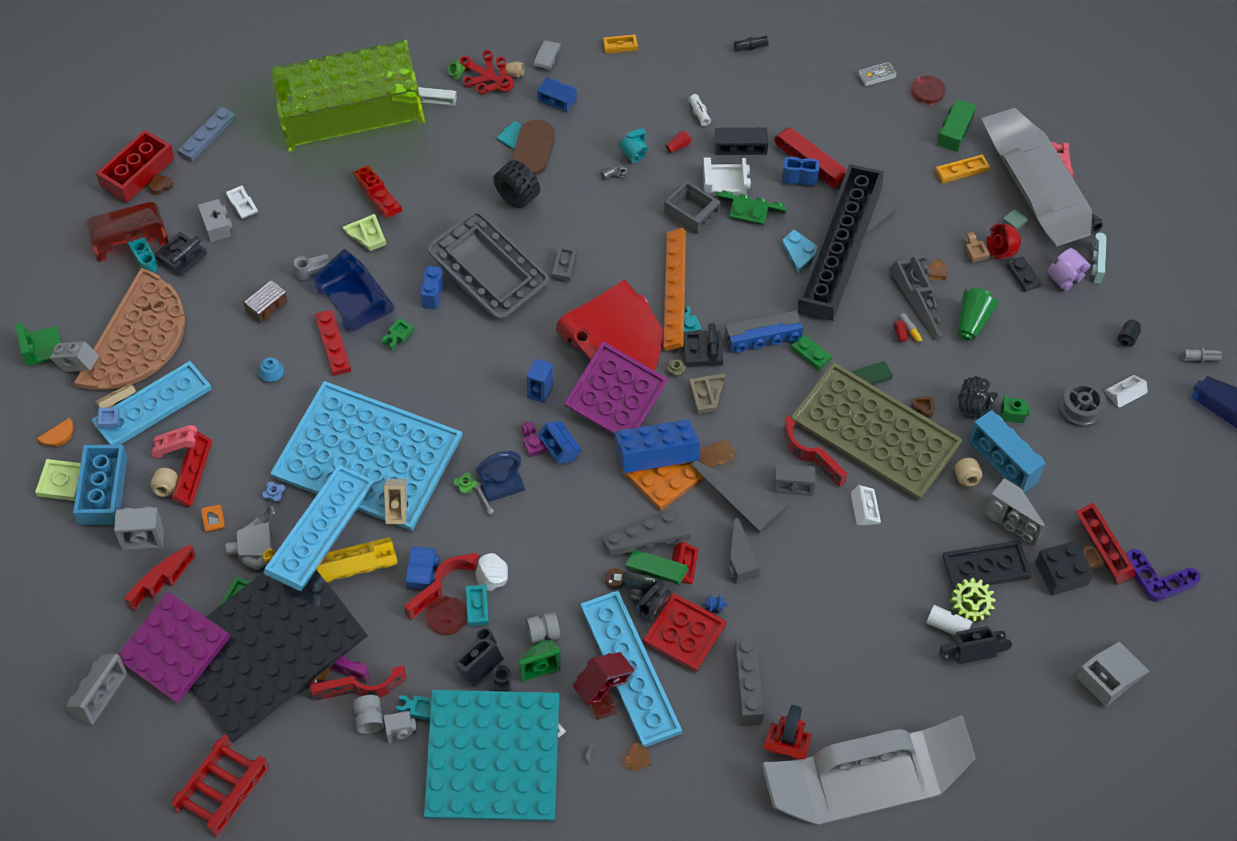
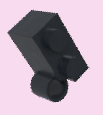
[453,628,504,687]

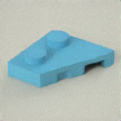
[782,230,818,273]

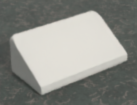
[1104,375,1148,407]
[851,485,881,525]

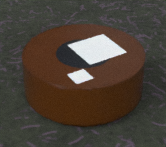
[605,568,624,589]

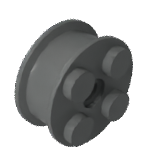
[1060,381,1106,426]

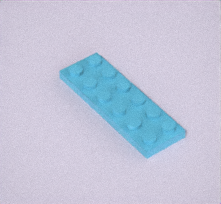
[91,361,212,445]

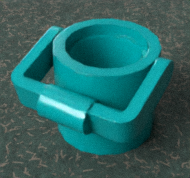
[619,128,649,163]

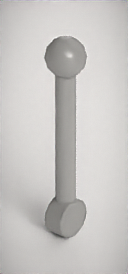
[474,482,494,515]

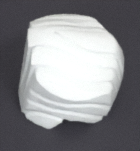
[475,553,508,591]

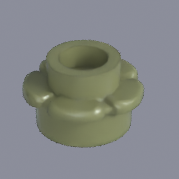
[667,360,686,377]

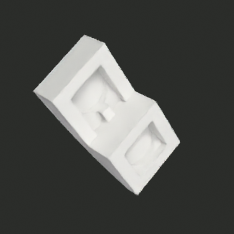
[226,186,258,219]

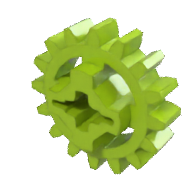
[950,578,996,623]

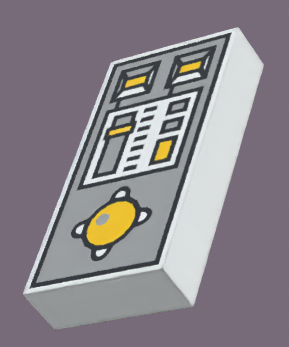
[858,62,896,86]

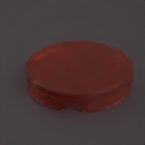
[911,75,946,105]
[426,596,467,635]

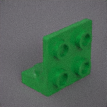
[15,322,61,366]

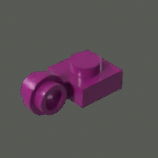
[521,421,547,457]

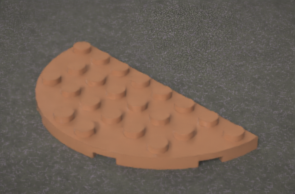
[74,268,185,390]

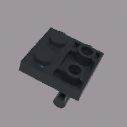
[154,232,207,276]
[684,323,723,366]

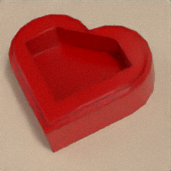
[893,319,908,343]

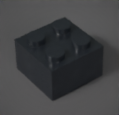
[1035,540,1094,596]

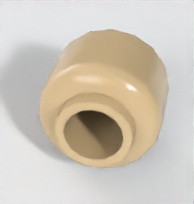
[954,458,982,487]
[150,468,178,497]

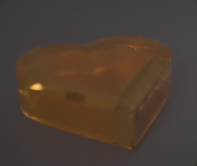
[927,259,947,280]
[625,743,651,770]

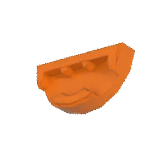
[37,417,74,447]

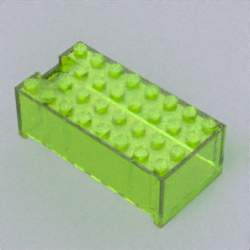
[270,39,425,151]

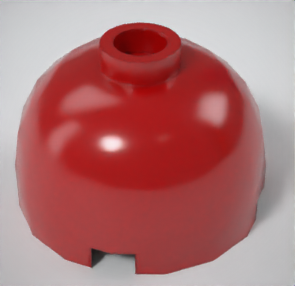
[986,223,1021,260]

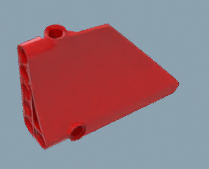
[555,280,664,371]

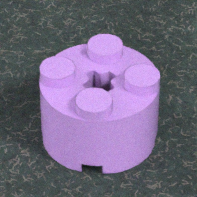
[1047,248,1091,291]

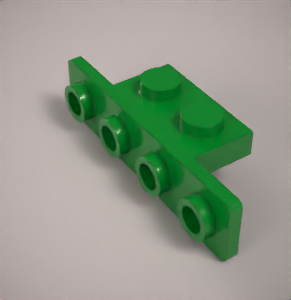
[717,190,787,225]

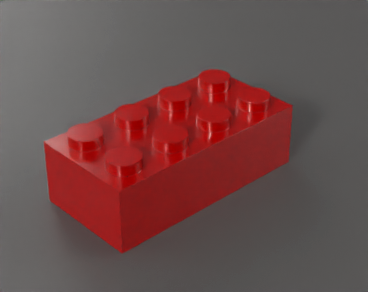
[96,129,175,203]

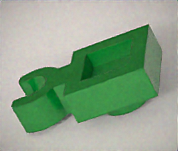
[382,318,414,350]

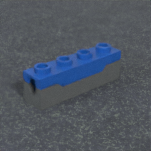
[724,310,803,353]

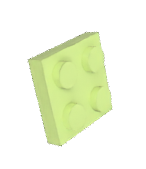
[35,459,81,501]

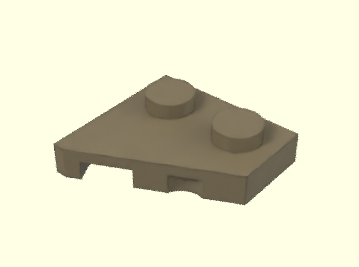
[689,373,725,414]

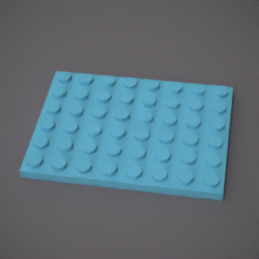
[270,381,463,531]

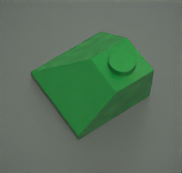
[519,640,561,682]

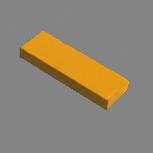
[935,154,990,183]

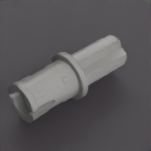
[1182,348,1222,363]

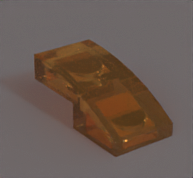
[698,439,737,467]

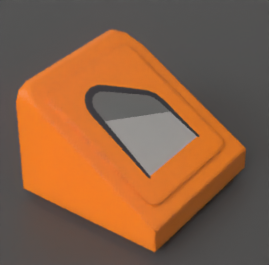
[201,505,225,532]

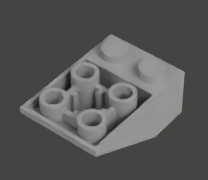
[985,478,1045,546]
[1076,642,1150,707]

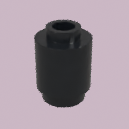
[1117,319,1141,347]

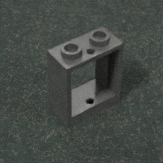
[664,181,720,234]

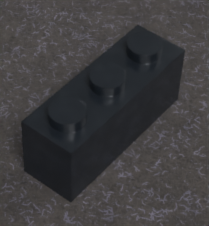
[714,127,768,155]

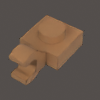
[964,232,990,263]

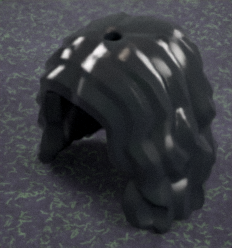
[958,376,998,419]

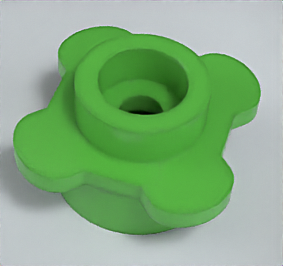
[448,60,465,80]
[454,473,477,494]

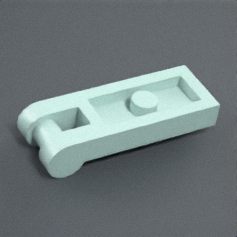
[1091,233,1106,284]

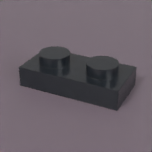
[1006,256,1042,292]

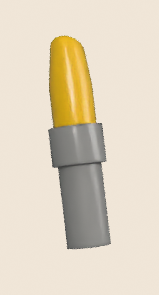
[899,313,923,342]

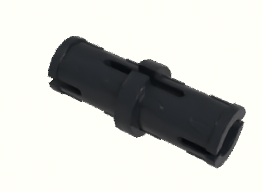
[734,35,769,52]

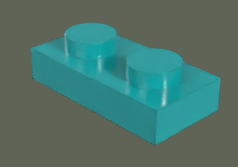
[466,585,489,626]

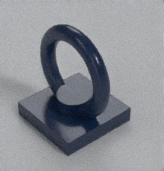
[475,451,525,502]

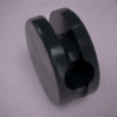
[636,582,672,621]

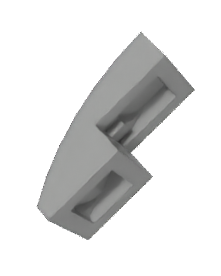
[534,40,561,69]

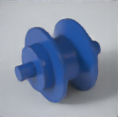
[703,593,727,614]

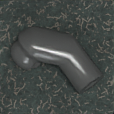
[600,165,627,180]

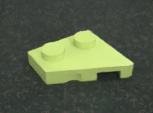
[343,214,387,251]

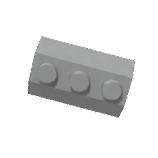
[66,654,127,726]

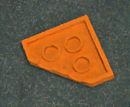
[622,462,704,511]

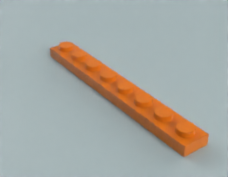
[663,228,686,351]

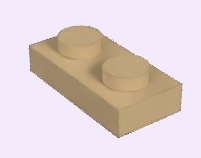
[95,384,136,408]

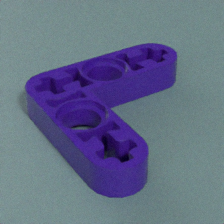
[1126,549,1201,602]

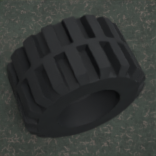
[493,160,541,209]

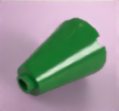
[958,288,999,341]

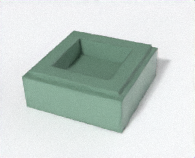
[1002,209,1028,230]

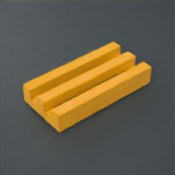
[603,34,638,54]

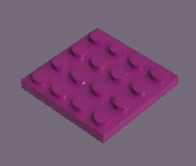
[564,341,669,435]
[118,591,231,703]

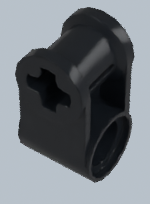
[490,665,512,692]

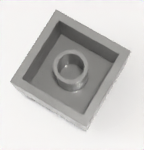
[114,507,164,551]

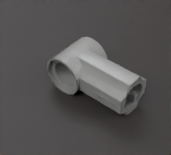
[294,254,331,281]

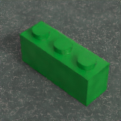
[937,99,977,152]

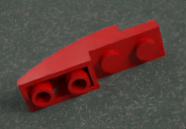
[353,165,402,218]

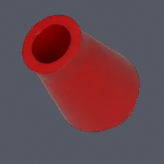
[665,130,692,154]

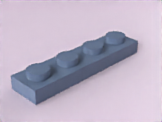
[177,106,236,162]

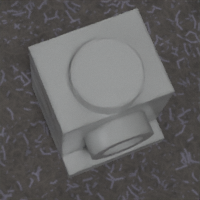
[384,711,417,743]

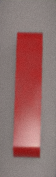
[774,127,847,188]

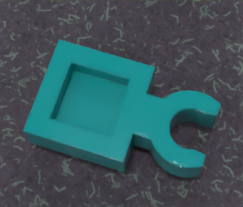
[684,306,702,332]
[396,695,432,721]

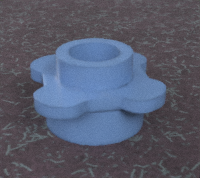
[262,482,285,502]

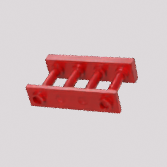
[171,734,269,838]

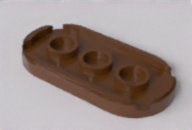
[512,120,555,175]

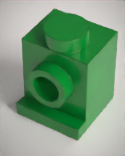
[1001,395,1030,423]

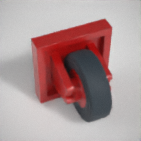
[763,705,812,760]

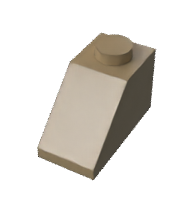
[384,479,407,524]

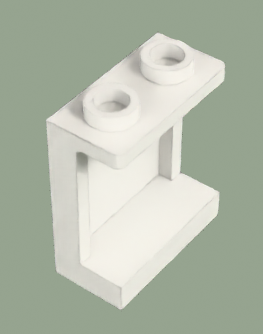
[703,158,751,196]

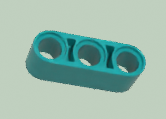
[123,226,158,273]

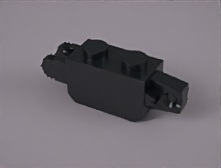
[939,626,1012,664]

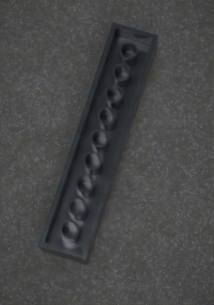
[798,164,884,321]

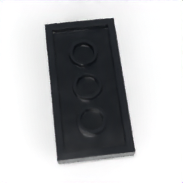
[942,540,1032,590]

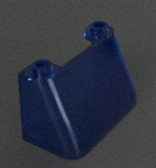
[312,249,396,331]

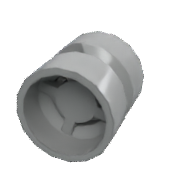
[526,612,561,644]
[353,695,384,734]

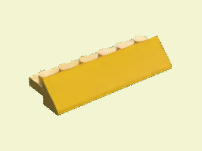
[317,537,398,582]

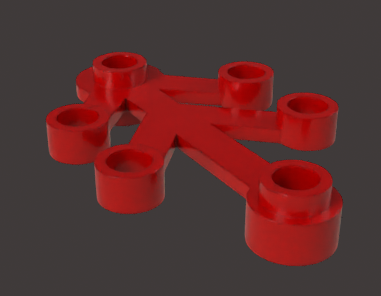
[459,50,514,95]

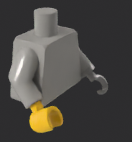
[226,506,276,570]

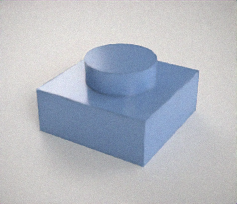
[98,407,120,429]

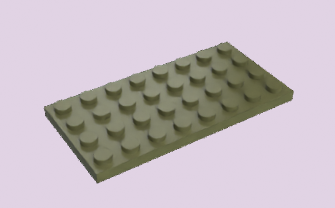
[791,362,963,500]

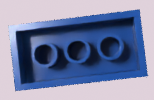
[614,419,700,473]

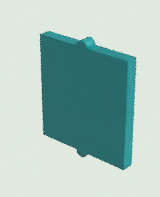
[497,121,522,150]

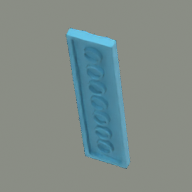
[264,465,374,591]
[580,591,682,748]

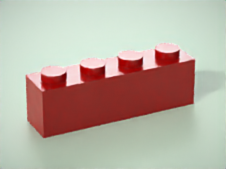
[1076,502,1136,585]

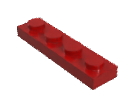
[314,310,351,376]
[171,431,212,508]

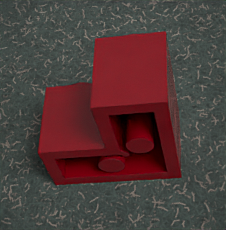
[573,652,635,705]

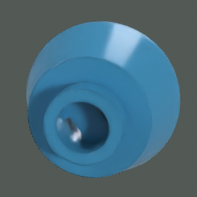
[258,357,284,382]

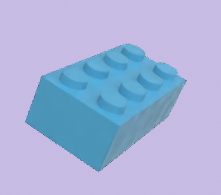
[968,410,1046,493]
[73,445,128,525]

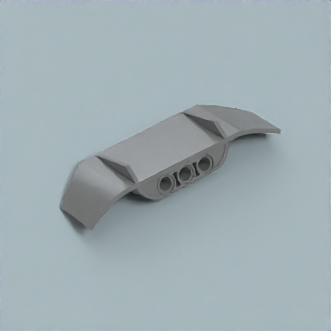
[981,108,1092,246]
[761,715,976,826]

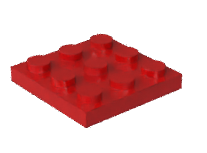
[643,593,727,673]

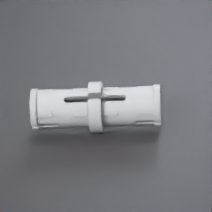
[689,94,711,126]

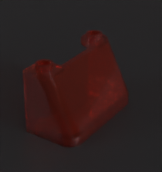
[87,202,169,262]

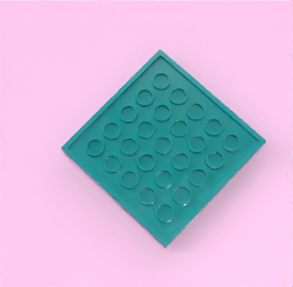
[424,690,559,822]

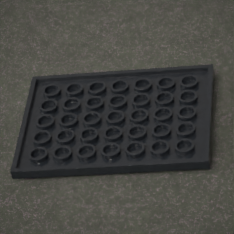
[192,569,368,743]

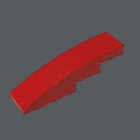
[124,544,196,611]

